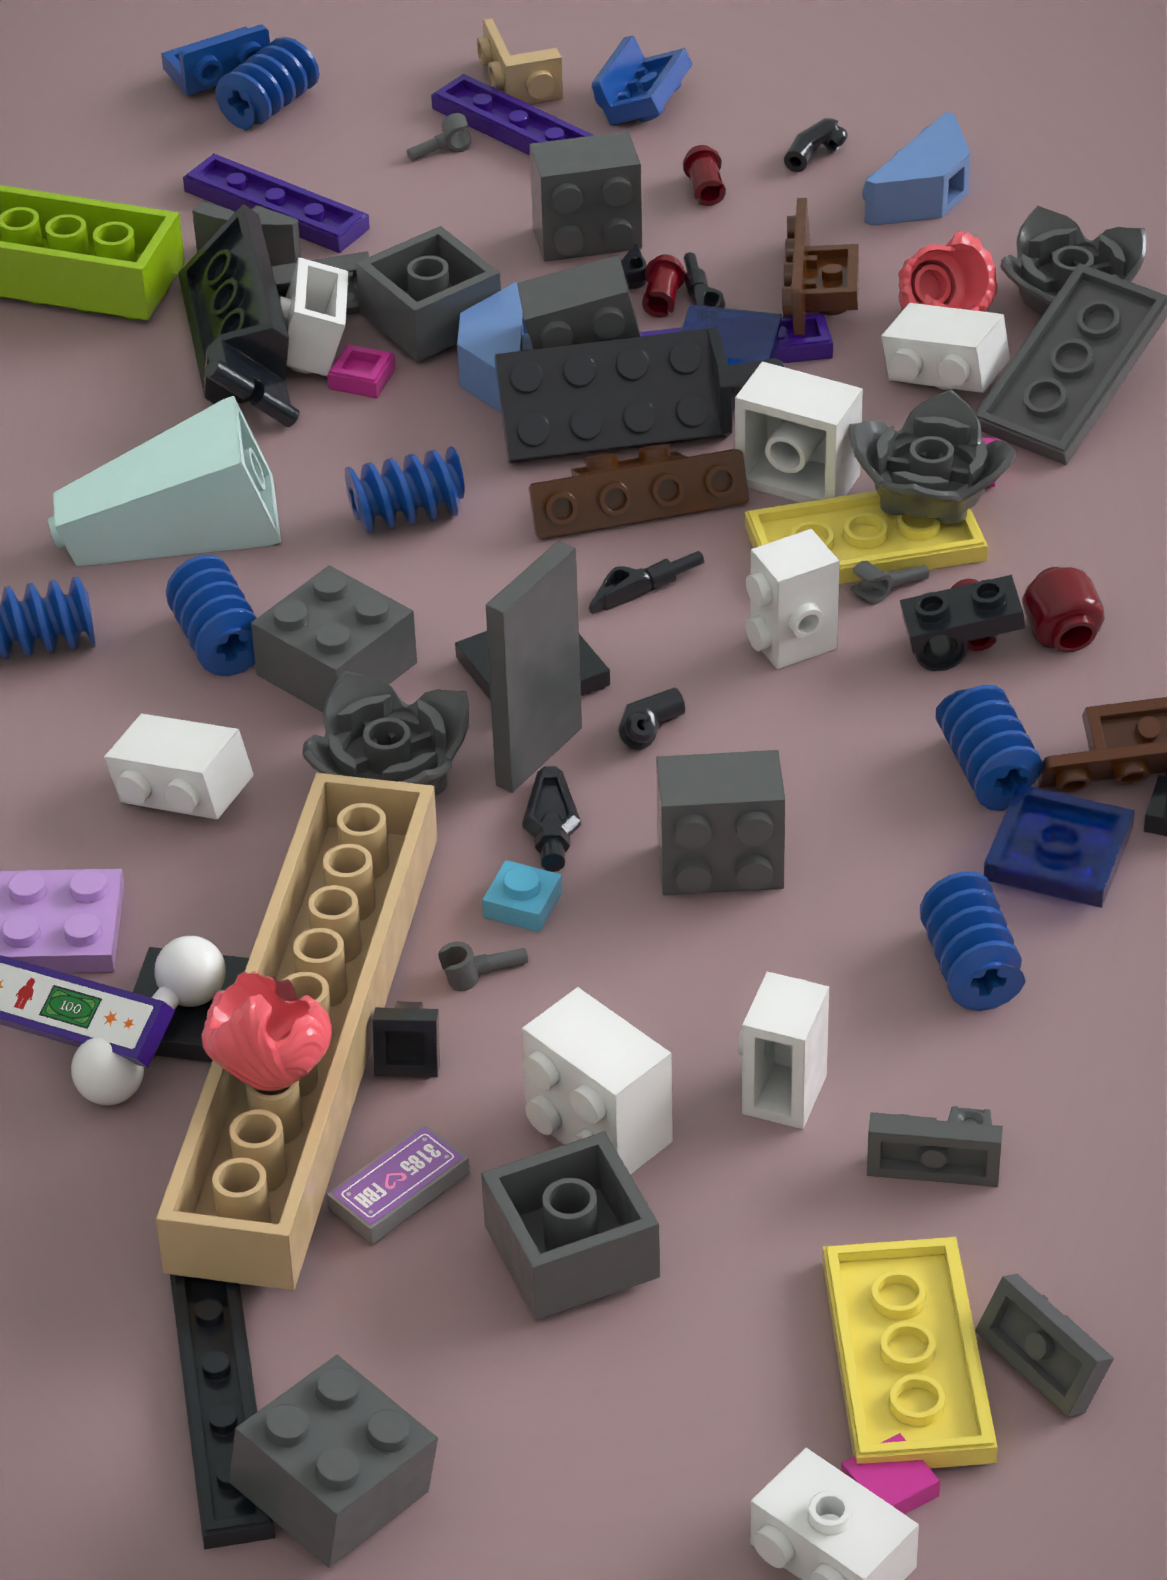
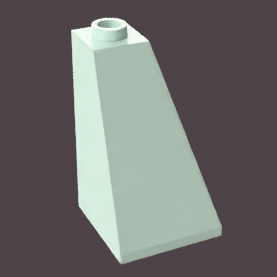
[48,396,281,567]

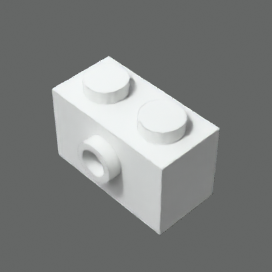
[279,258,348,376]
[881,303,1010,393]
[746,529,840,670]
[104,713,254,819]
[738,971,829,1129]
[750,1448,919,1580]

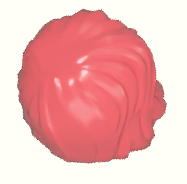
[898,231,998,312]
[201,971,332,1091]

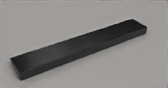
[170,1274,275,1550]

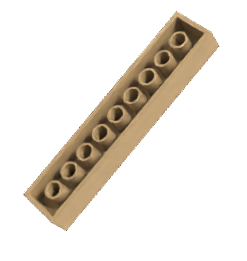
[156,773,437,1291]

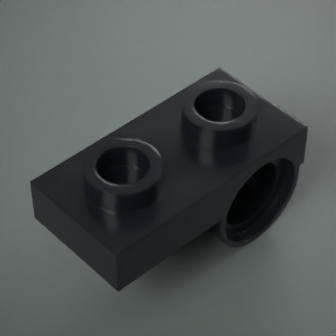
[900,575,1026,671]

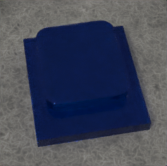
[681,305,782,365]

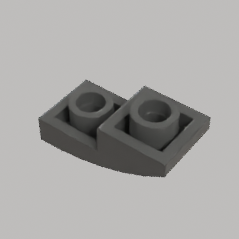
[192,201,301,266]

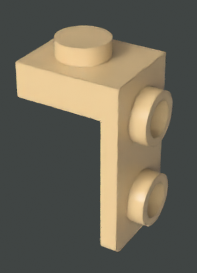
[477,18,563,104]

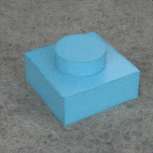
[482,860,562,932]

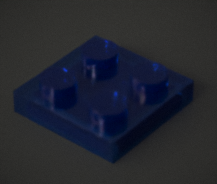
[984,784,1135,908]

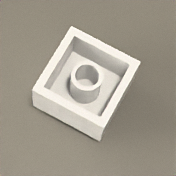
[735,361,863,503]
[522,987,673,1175]

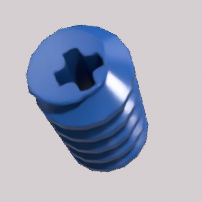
[216,37,320,131]
[345,446,465,534]
[165,555,257,676]
[0,577,96,660]
[935,685,1043,811]
[920,871,1026,1011]

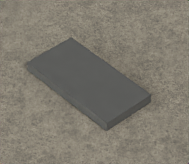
[975,263,1167,465]
[485,541,582,793]

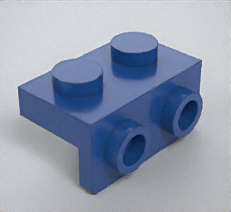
[161,24,270,96]
[591,35,693,125]

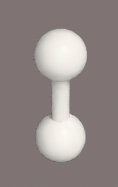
[71,936,226,1105]

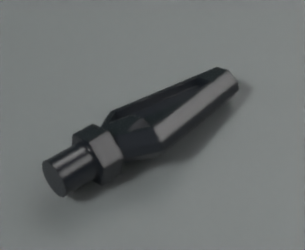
[522,766,581,872]

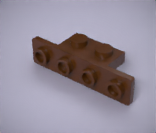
[782,198,859,336]
[528,445,749,539]
[1037,697,1167,792]

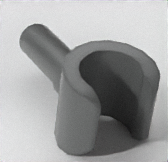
[407,113,472,161]
[850,560,929,604]
[438,941,528,991]

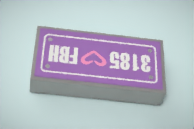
[327,1124,470,1244]

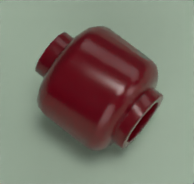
[1022,567,1105,652]

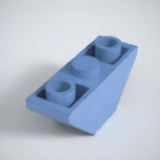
[862,111,970,225]
[457,282,533,413]

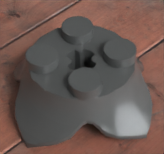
[1000,205,1147,315]
[849,389,1016,524]
[302,670,469,795]

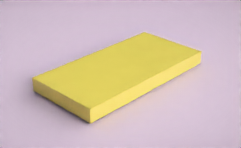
[744,491,988,584]
[822,1237,998,1468]

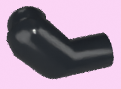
[784,118,848,172]
[618,687,685,750]

